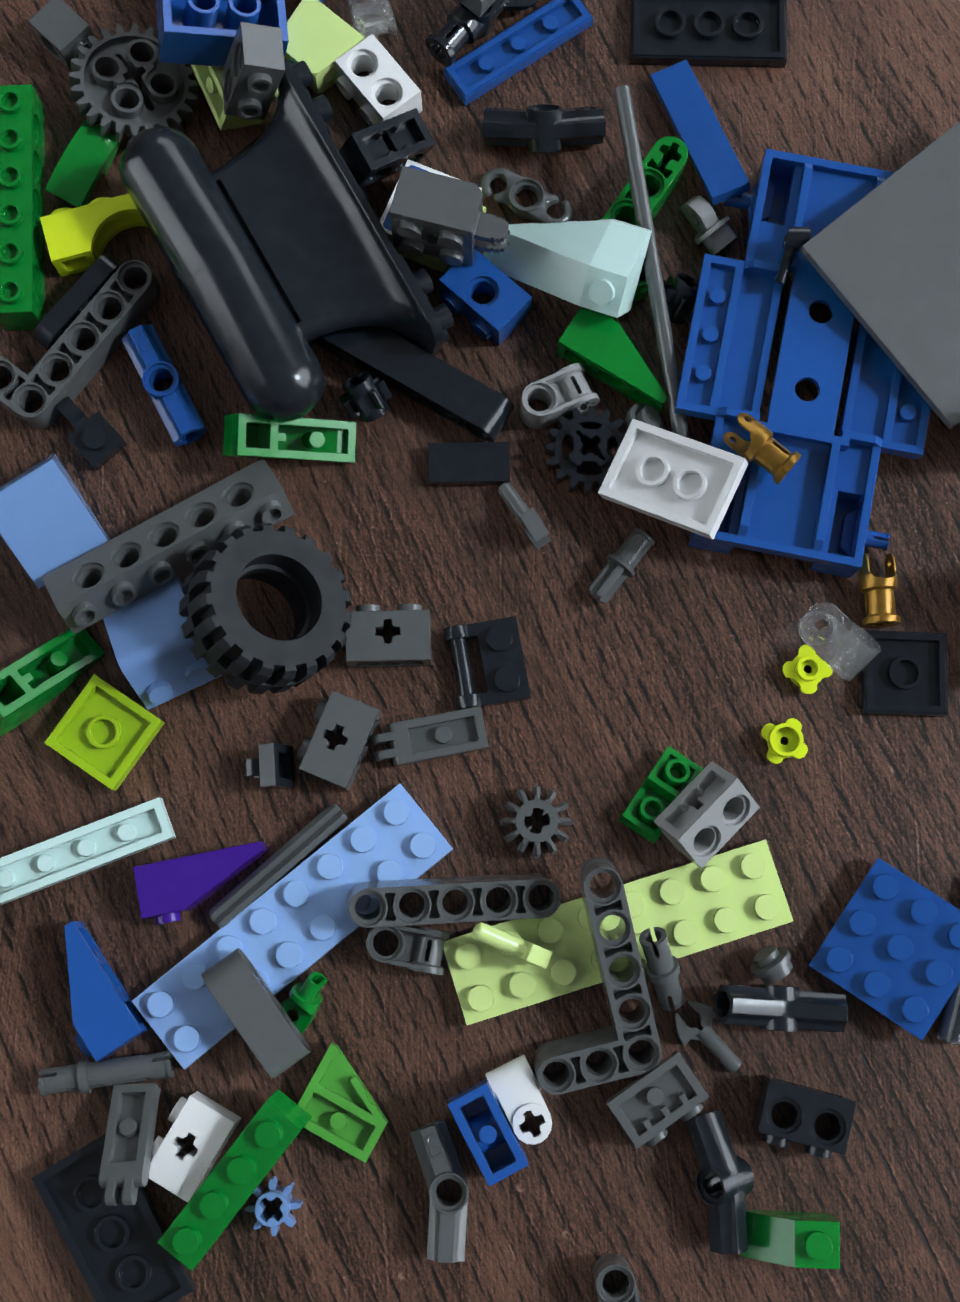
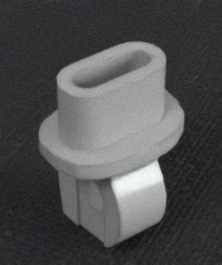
[679,195,738,255]

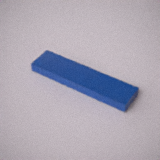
[443,0,593,106]
[650,59,750,206]

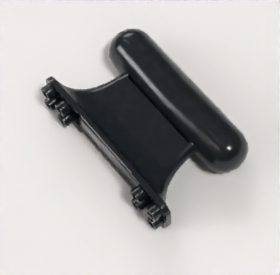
[119,59,454,423]

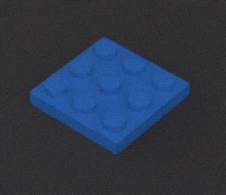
[808,858,960,1041]

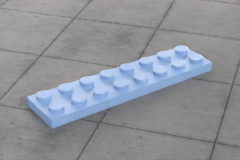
[132,783,453,1069]

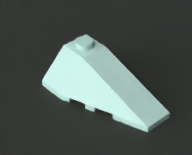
[483,219,652,318]

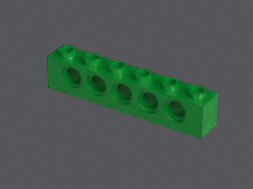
[0,84,45,331]

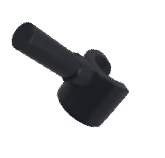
[775,226,811,285]

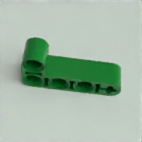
[602,136,688,301]

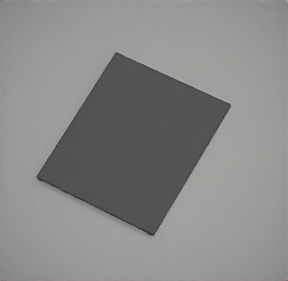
[799,121,960,430]

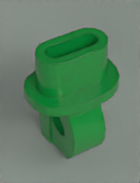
[281,971,328,1034]

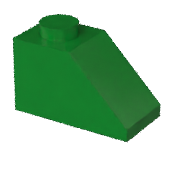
[741,1210,840,1269]

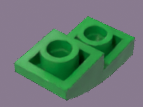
[45,120,122,207]
[618,745,703,844]

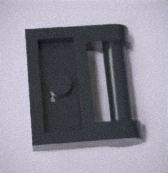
[443,616,531,710]

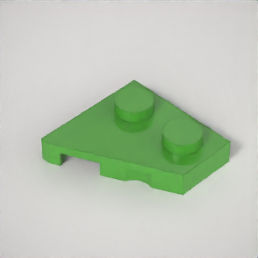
[297,1042,388,1163]

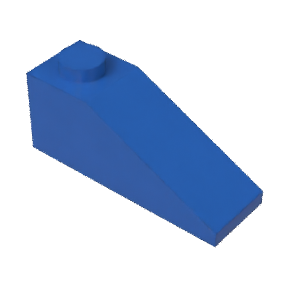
[64,921,150,1062]

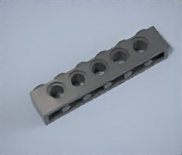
[41,458,295,634]

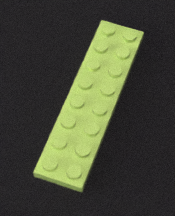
[444,839,793,1025]

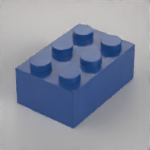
[155,0,289,67]

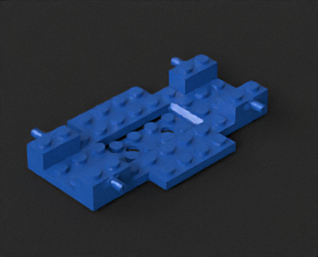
[674,148,931,578]

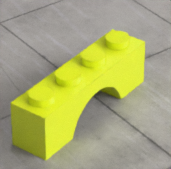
[40,193,148,277]

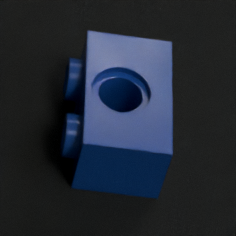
[439,251,532,346]
[447,1078,529,1187]

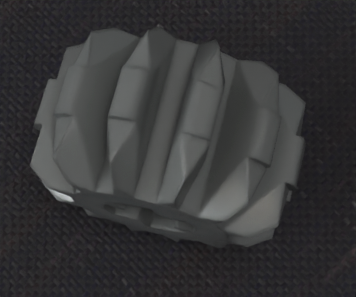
[500,785,573,859]

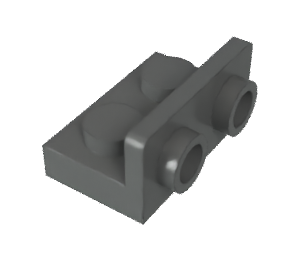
[605,1050,709,1149]

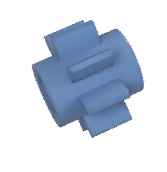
[245,1176,303,1236]

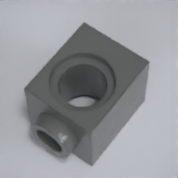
[28,0,94,72]

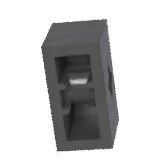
[346,603,432,668]
[296,690,382,791]

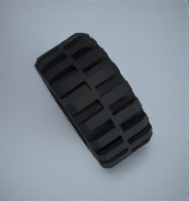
[179,523,352,695]

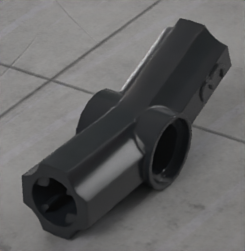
[482,104,606,152]
[713,984,848,1032]
[685,1110,754,1255]

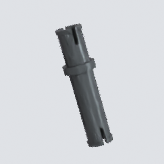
[38,1050,175,1097]

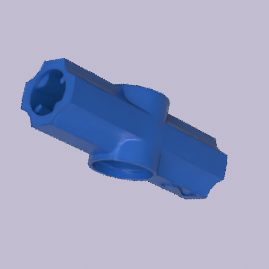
[121,324,207,447]

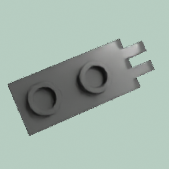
[371,706,489,767]
[99,1083,161,1206]

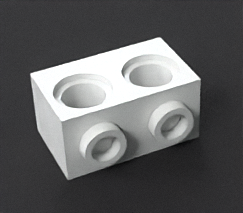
[335,34,423,127]

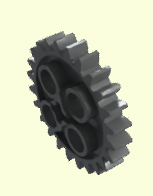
[69,23,200,143]

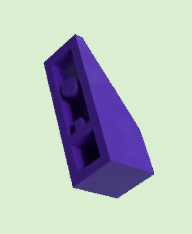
[133,841,268,925]

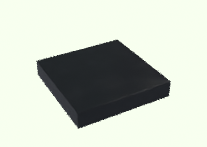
[861,630,948,717]

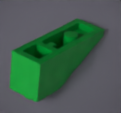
[557,307,667,414]
[223,413,356,463]
[0,629,105,737]

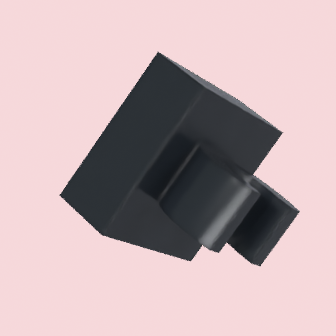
[244,743,295,789]

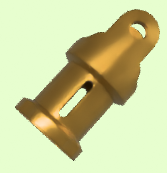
[723,413,802,485]
[859,553,901,628]

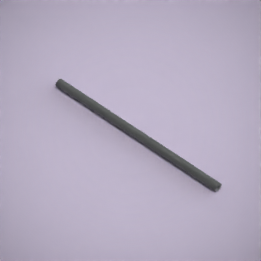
[613,85,690,438]

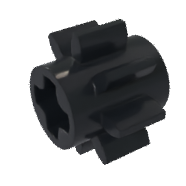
[663,273,699,325]
[339,371,392,422]

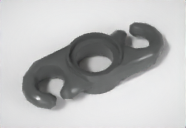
[480,167,573,223]

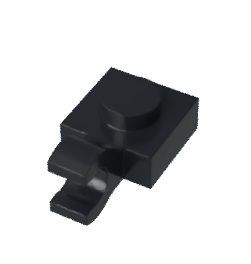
[56,396,128,470]

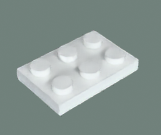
[598,419,749,540]

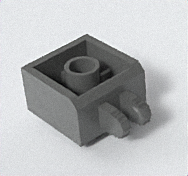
[389,166,510,266]

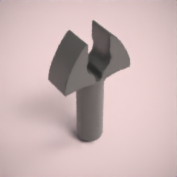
[497,482,551,550]
[673,1000,741,1073]

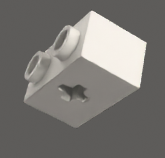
[148,1091,241,1202]

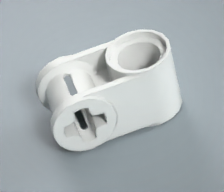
[485,1054,552,1145]

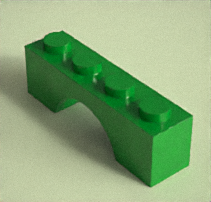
[157,1089,312,1272]

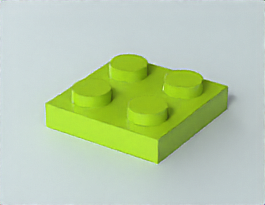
[44,674,165,791]

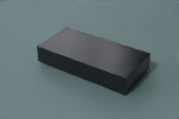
[428,442,510,486]

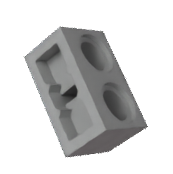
[653,761,760,869]

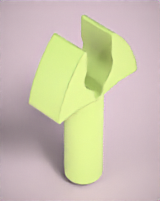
[473,922,553,968]

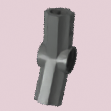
[410,1118,469,1263]

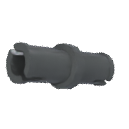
[639,927,685,1011]

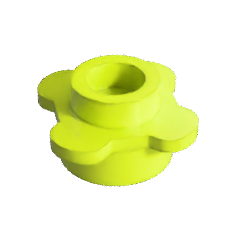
[782,644,833,694]
[761,718,808,764]

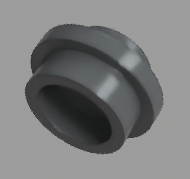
[624,403,663,432]
[750,945,793,985]

